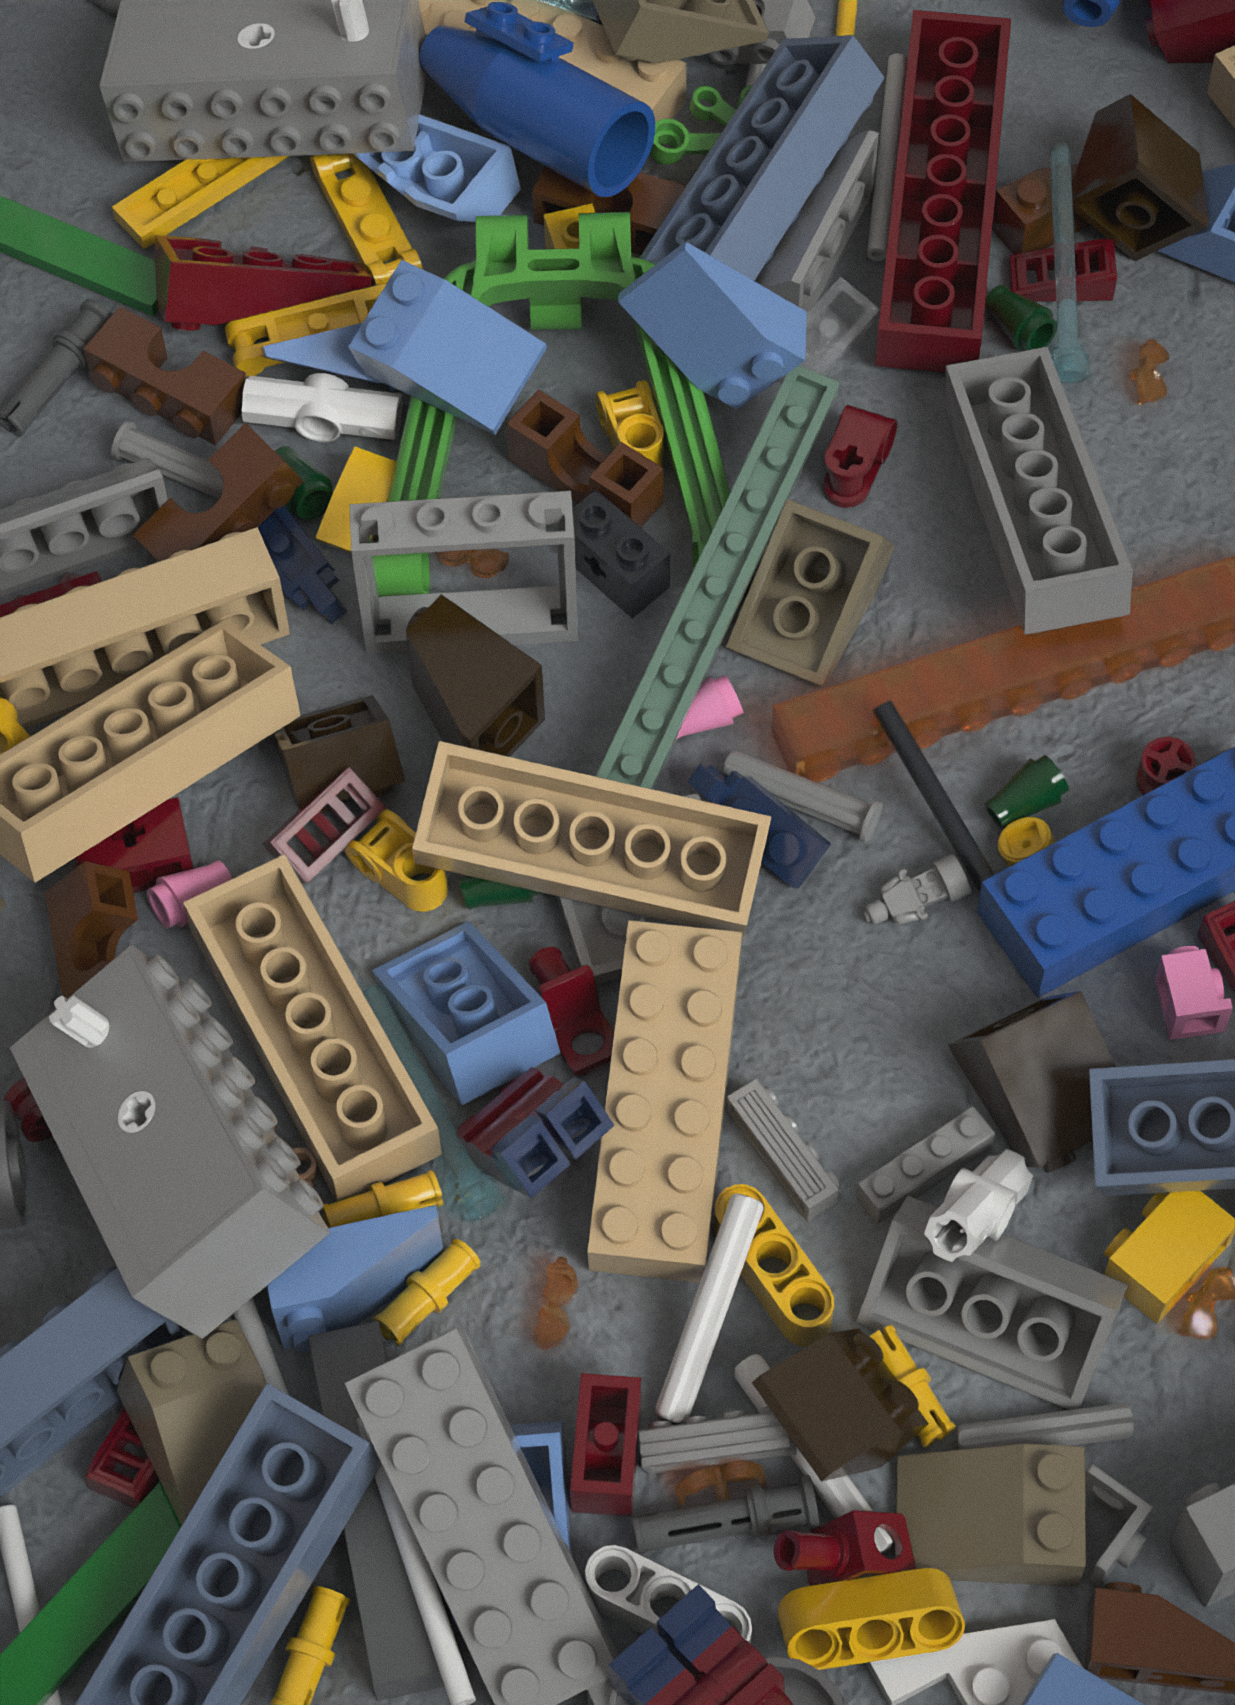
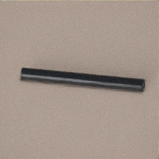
[872,700,995,892]

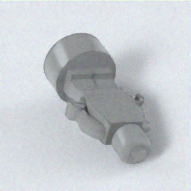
[863,853,972,925]

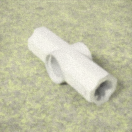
[241,373,403,442]
[924,1149,1033,1262]

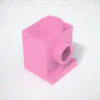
[1154,946,1233,1040]

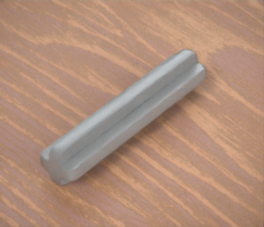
[956,1403,1134,1450]

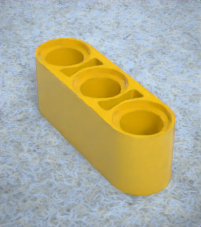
[714,1184,834,1347]
[777,1568,965,1670]

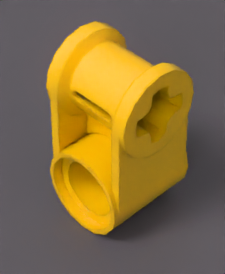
[594,380,665,469]
[344,809,448,912]

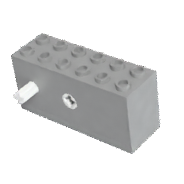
[99,0,427,162]
[10,944,330,1339]

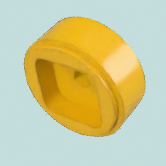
[997,817,1056,868]

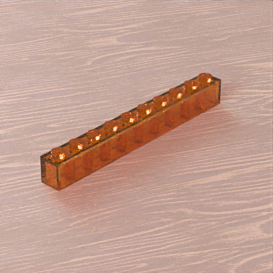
[771,555,1235,782]

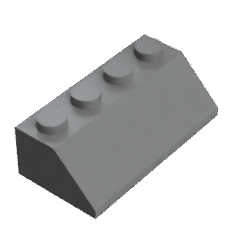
[755,130,879,326]
[0,458,168,597]
[856,1196,1128,1410]

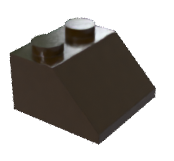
[272,695,406,813]
[752,1328,929,1482]

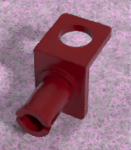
[528,946,614,1076]
[773,1510,916,1586]

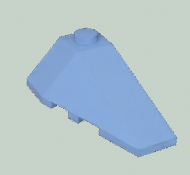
[352,114,521,222]

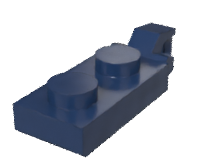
[258,505,347,624]
[687,764,831,888]

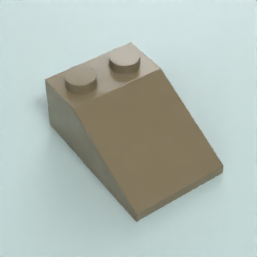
[592,0,769,63]
[726,499,895,687]
[117,1319,266,1526]
[895,1444,1086,1587]

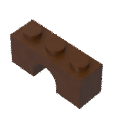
[532,166,686,255]
[84,306,247,446]
[506,389,663,528]
[133,423,304,562]
[45,861,138,999]

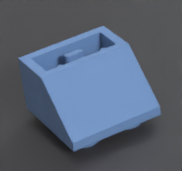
[1158,163,1235,282]

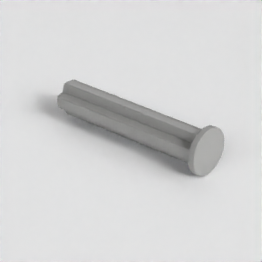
[111,421,223,499]
[722,751,883,843]

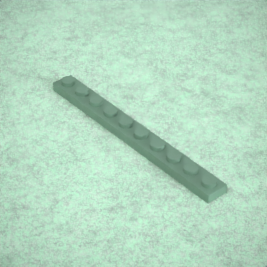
[596,365,841,790]

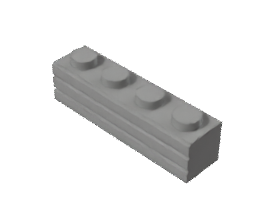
[726,1078,840,1222]
[856,1106,995,1224]
[639,1406,797,1475]

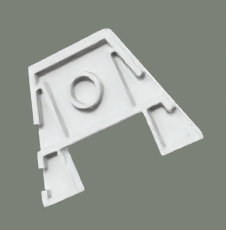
[866,1619,1083,1705]

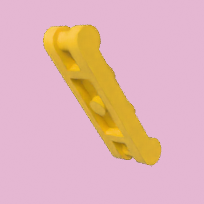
[310,153,423,286]
[224,283,387,377]

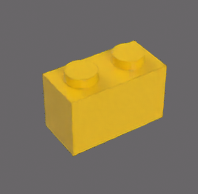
[1104,1191,1235,1324]

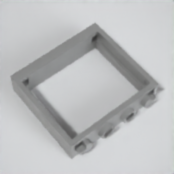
[349,491,579,654]

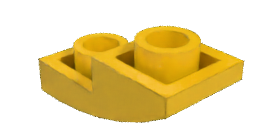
[315,446,396,554]

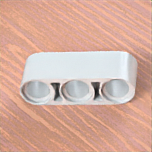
[585,1545,752,1643]

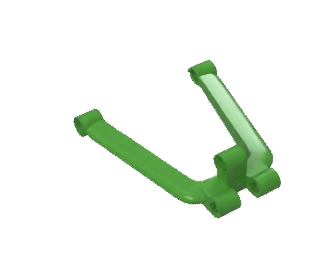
[374,212,731,597]

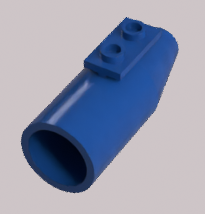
[419,2,655,197]

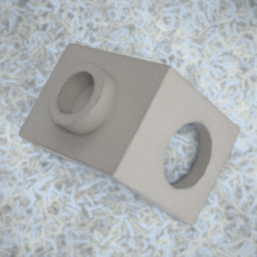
[1085,1464,1153,1588]

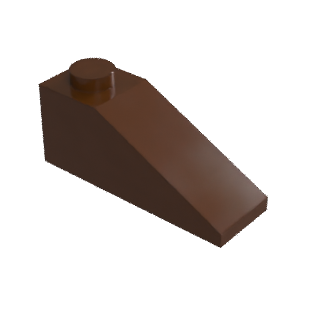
[992,163,1090,254]
[1085,1582,1235,1695]

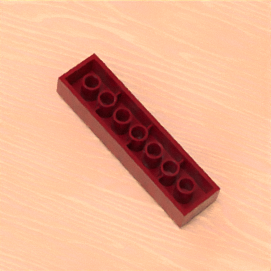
[875,10,1012,373]

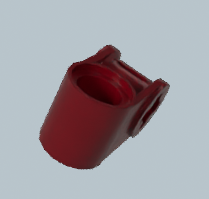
[823,405,898,508]

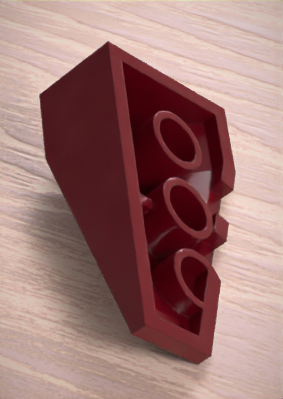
[154,235,372,331]

